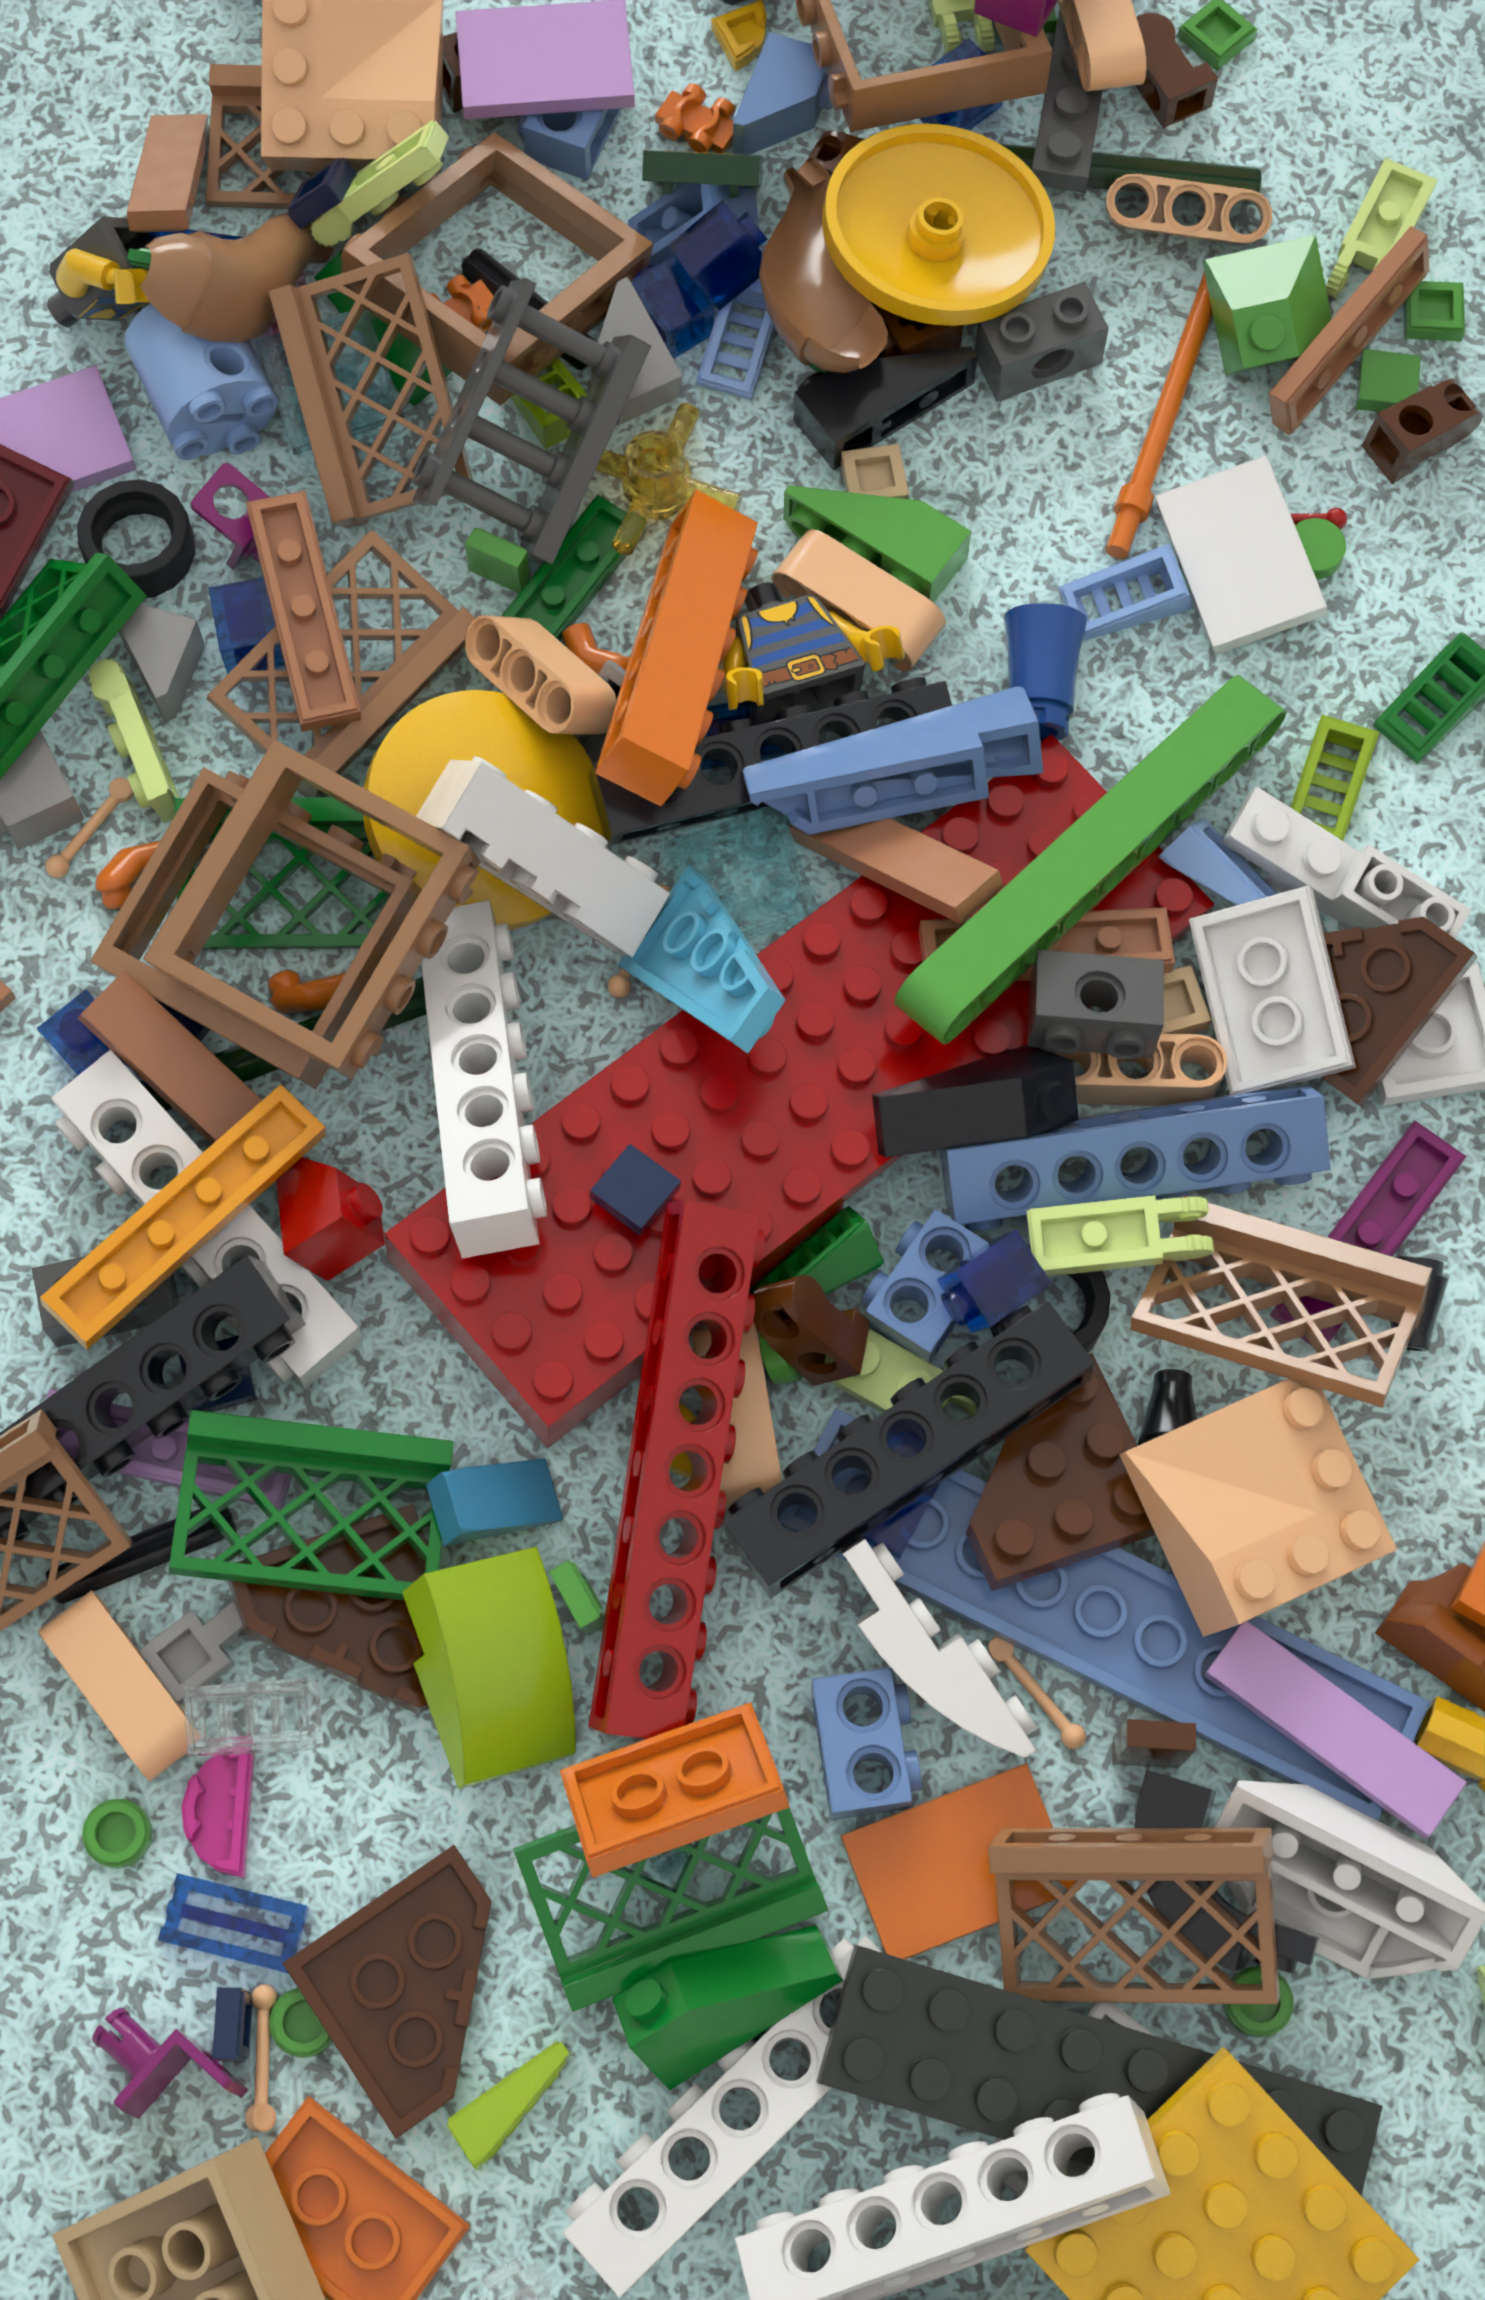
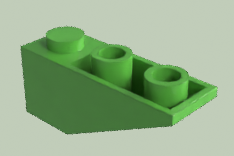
[783,485,972,603]

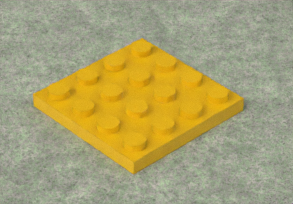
[1023,2047,1420,2300]

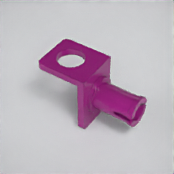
[190,463,270,570]
[92,2008,248,2119]

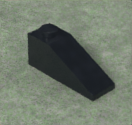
[793,347,978,471]
[872,1045,1079,1157]

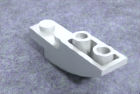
[1221,786,1471,939]
[841,1537,1038,1758]

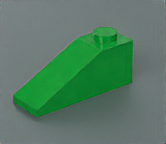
[612,1925,843,2090]

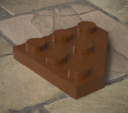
[1321,917,1478,1107]
[965,1353,1156,1591]
[227,1504,429,1714]
[282,1845,492,2139]

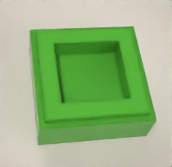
[1177,0,1257,71]
[1403,281,1465,341]
[1356,349,1421,412]
[465,527,530,593]
[548,1560,605,1636]

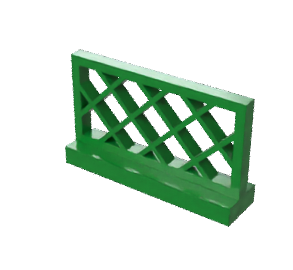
[0,553,147,779]
[174,797,390,949]
[169,1410,454,1601]
[513,1807,829,2012]

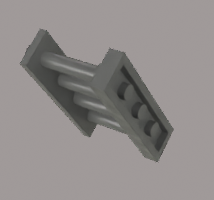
[412,278,651,565]

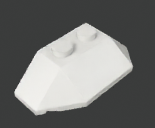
[1214,1780,1485,1979]

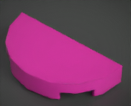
[181,1742,256,1879]

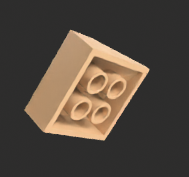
[261,0,444,174]
[1119,1379,1397,1637]

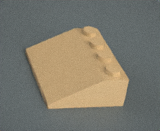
[52,2136,326,2300]

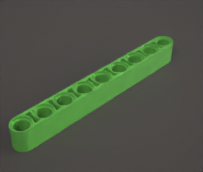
[894,675,1287,1045]

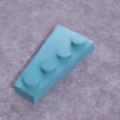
[618,865,786,1053]

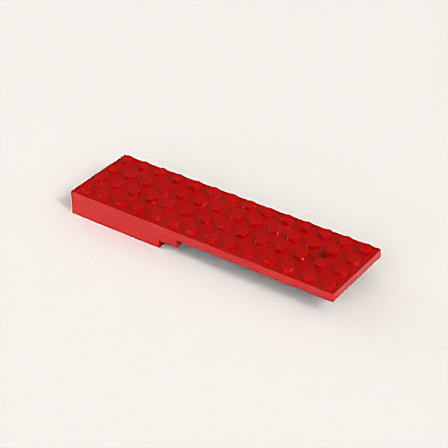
[384,734,1215,1449]

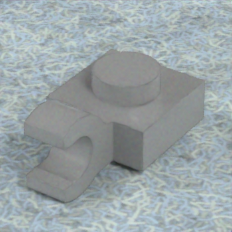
[139,1600,247,1706]

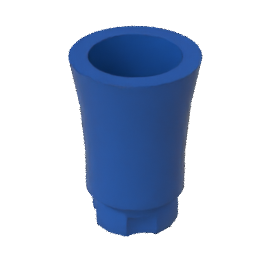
[1004,603,1087,741]

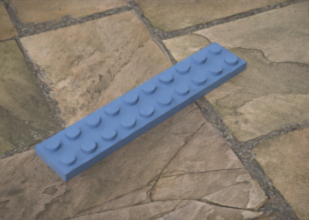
[779,1408,1430,1820]

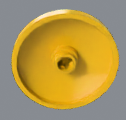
[822,124,1055,326]
[363,690,604,930]

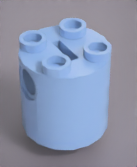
[124,303,279,460]

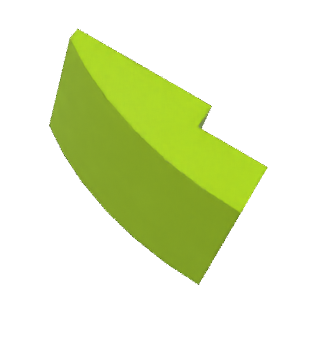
[402,1546,576,1789]

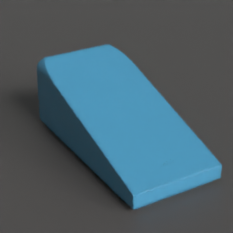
[426,1458,563,1547]

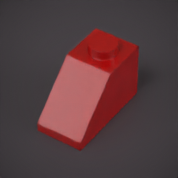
[276,1157,385,1281]

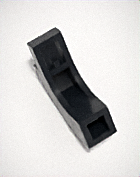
[1134,1770,1319,1974]

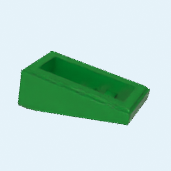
[1373,632,1485,764]
[749,1206,884,1295]

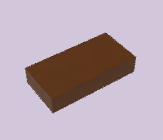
[1112,1719,1196,1768]

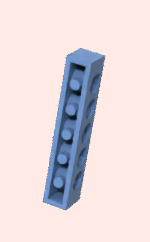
[940,1084,1331,1231]

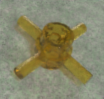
[595,403,742,555]

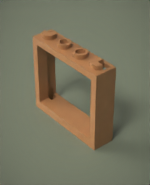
[796,0,1052,132]
[341,132,653,406]
[143,739,481,1080]
[90,767,422,1090]

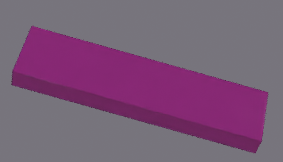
[1269,1120,1466,1347]

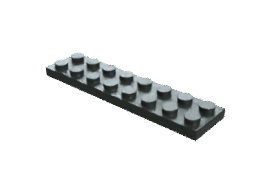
[816,1945,1383,2196]

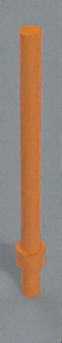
[1105,272,1213,559]

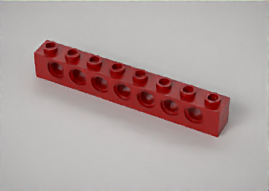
[588,1200,765,1739]

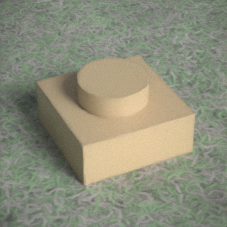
[841,444,909,499]
[1161,965,1211,1034]

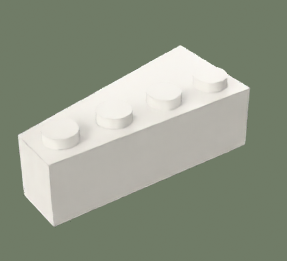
[416,756,670,957]

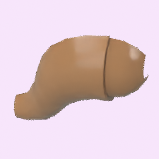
[759,157,888,373]
[140,212,335,343]

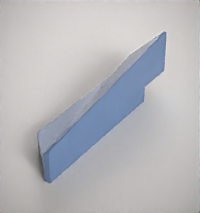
[743,687,1043,835]

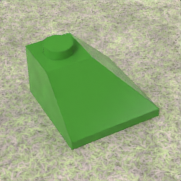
[1202,235,1332,376]

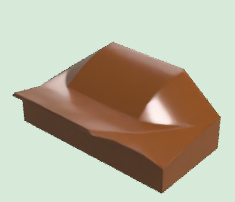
[1375,1563,1485,1712]

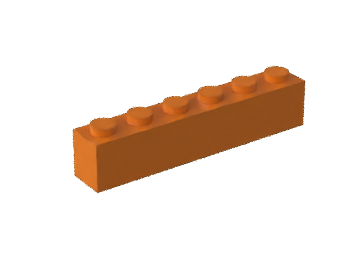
[595,489,758,806]

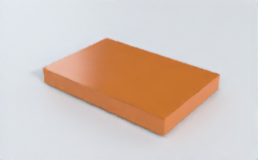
[560,1702,790,1878]
[840,1763,1075,1960]
[265,2096,471,2300]

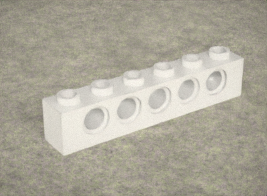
[421,900,547,1258]
[51,1049,363,1389]
[563,1935,881,2298]
[735,2093,1171,2300]

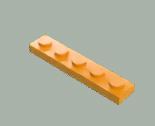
[40,1084,326,1350]

